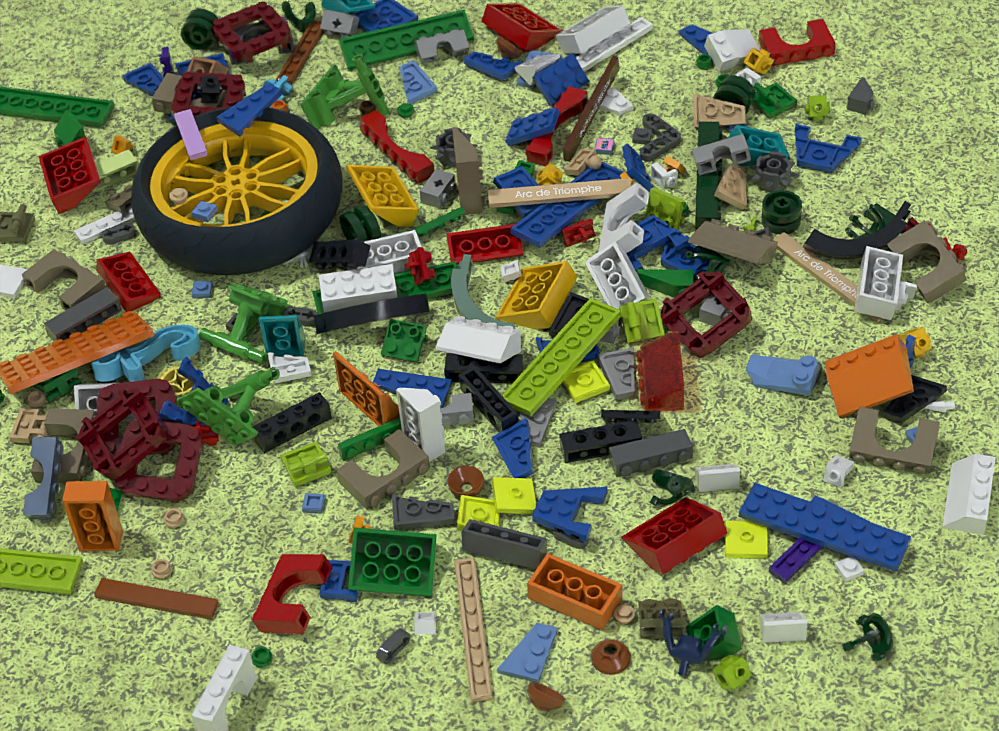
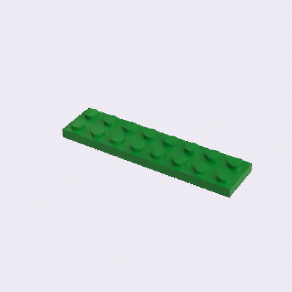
[339,9,474,70]
[0,86,115,128]
[312,261,458,315]

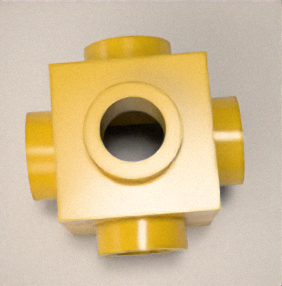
[744,48,774,74]
[536,163,563,186]
[899,327,932,358]

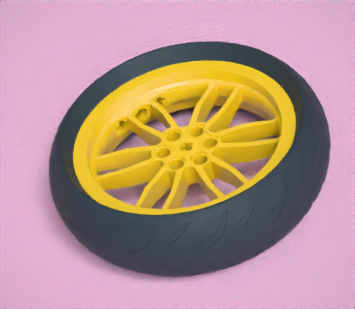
[131,107,343,275]

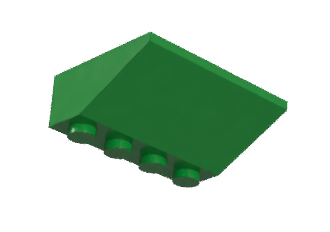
[348,527,437,597]

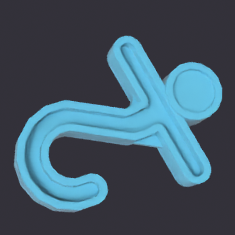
[91,324,201,382]

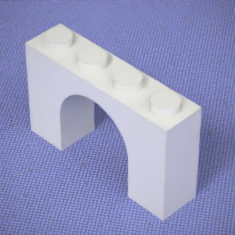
[599,183,649,253]
[191,644,257,731]

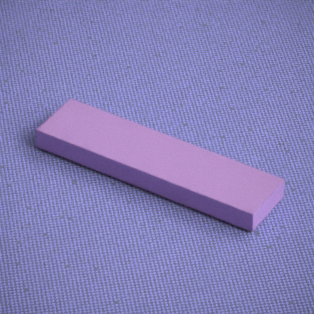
[174,109,208,160]

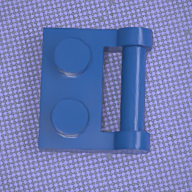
[320,560,358,602]

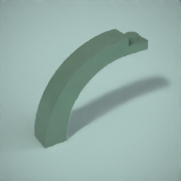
[451,254,516,329]

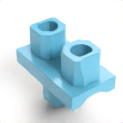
[263,75,293,101]

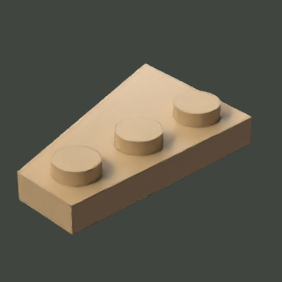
[693,93,746,128]
[714,163,747,210]

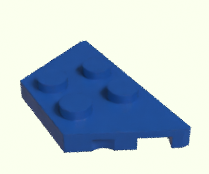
[661,240,718,278]

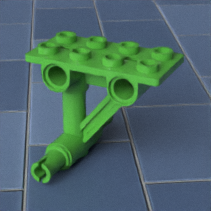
[300,54,390,129]
[199,283,293,364]
[176,367,280,445]

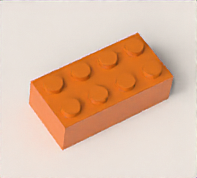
[62,481,123,551]
[527,553,623,630]

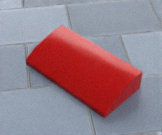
[446,223,523,265]
[96,251,161,312]

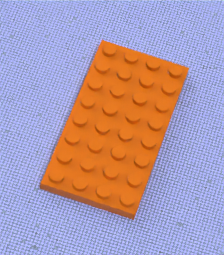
[0,311,155,394]

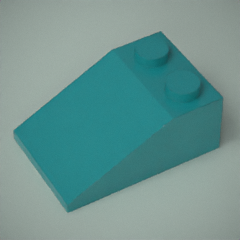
[321,0,376,13]
[727,125,790,166]
[259,315,305,358]

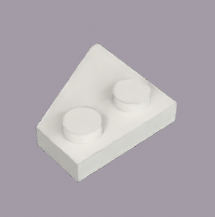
[587,87,633,116]
[268,352,312,384]

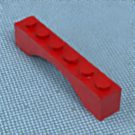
[525,87,588,167]
[360,110,435,184]

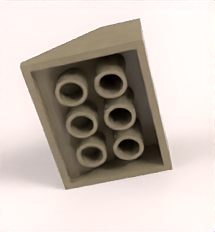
[452,127,485,215]
[688,218,778,264]

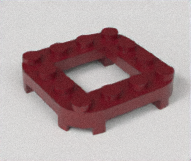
[213,1,292,63]
[171,72,246,120]
[660,271,752,358]
[97,379,177,456]
[76,388,167,481]
[115,420,204,503]

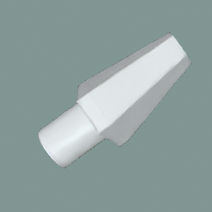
[924,401,955,413]

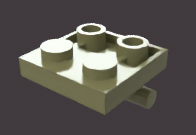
[0,204,35,243]
[638,598,683,639]

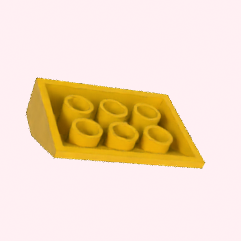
[346,164,419,227]
[495,261,578,330]

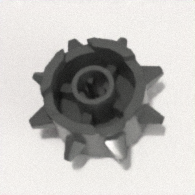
[430,128,477,166]
[749,152,798,191]

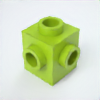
[804,95,830,121]
[712,655,752,690]

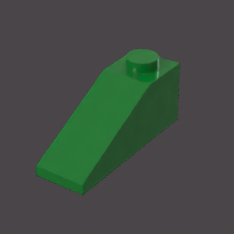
[637,269,693,297]

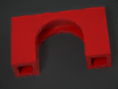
[759,18,836,66]
[252,554,333,634]

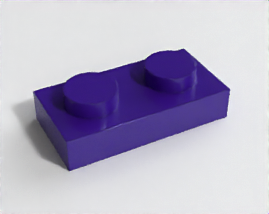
[159,47,174,77]

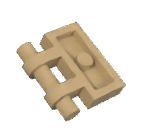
[9,408,48,444]

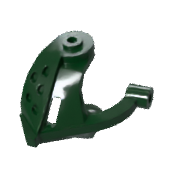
[282,1,316,32]
[845,204,885,239]
[685,246,730,282]
[649,469,695,506]
[842,613,893,661]

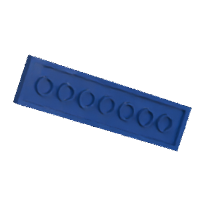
[511,162,624,248]
[739,483,912,572]

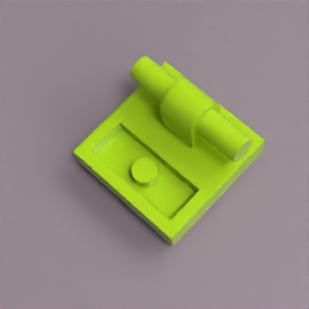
[644,187,686,230]
[619,298,665,344]
[280,441,332,487]

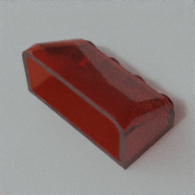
[636,331,684,411]

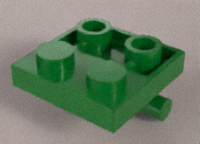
[752,82,797,119]
[381,319,428,363]
[33,368,82,403]

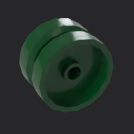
[181,9,219,50]
[713,75,755,114]
[761,190,802,235]
[339,204,381,242]

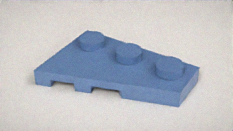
[399,60,438,104]

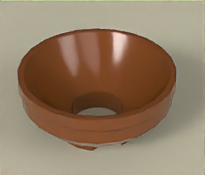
[496,36,523,59]
[447,465,484,497]
[591,639,631,675]
[527,681,566,712]

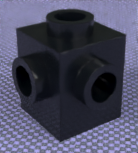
[197,76,222,103]

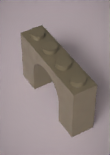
[152,73,227,114]
[887,220,967,303]
[22,249,106,311]
[849,407,940,474]
[31,408,96,483]
[336,429,430,510]

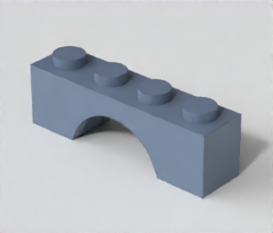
[23,437,64,519]

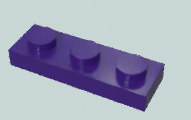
[769,538,823,583]

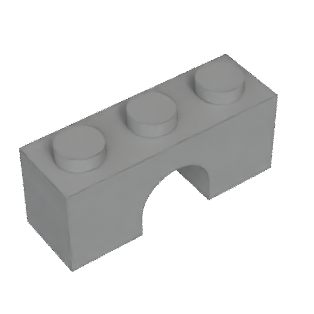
[415,29,469,64]
[692,134,751,176]
[440,393,474,427]

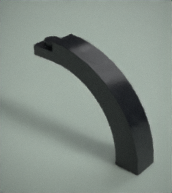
[803,201,911,259]
[313,293,430,334]

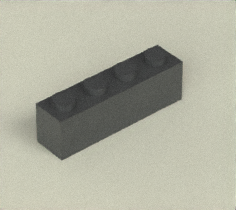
[44,287,122,341]
[609,429,693,477]
[462,519,547,569]

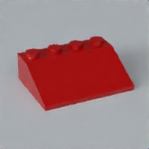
[481,3,563,52]
[38,137,101,214]
[621,497,728,574]

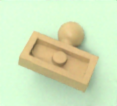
[564,149,602,176]

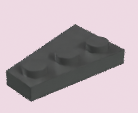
[392,494,455,530]

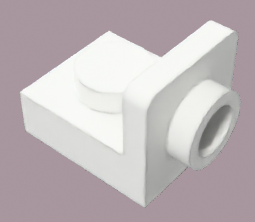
[736,67,761,92]
[651,163,678,189]
[895,281,917,310]
[823,455,855,487]

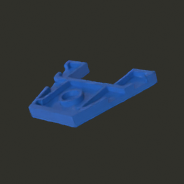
[795,124,862,173]
[626,215,692,272]
[159,357,228,426]
[532,487,608,542]

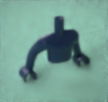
[659,609,728,676]

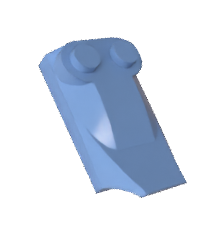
[746,355,821,396]

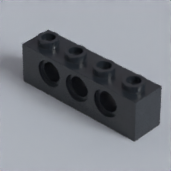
[309,239,371,270]
[444,353,524,383]
[459,366,519,433]
[252,392,332,454]
[559,420,642,463]

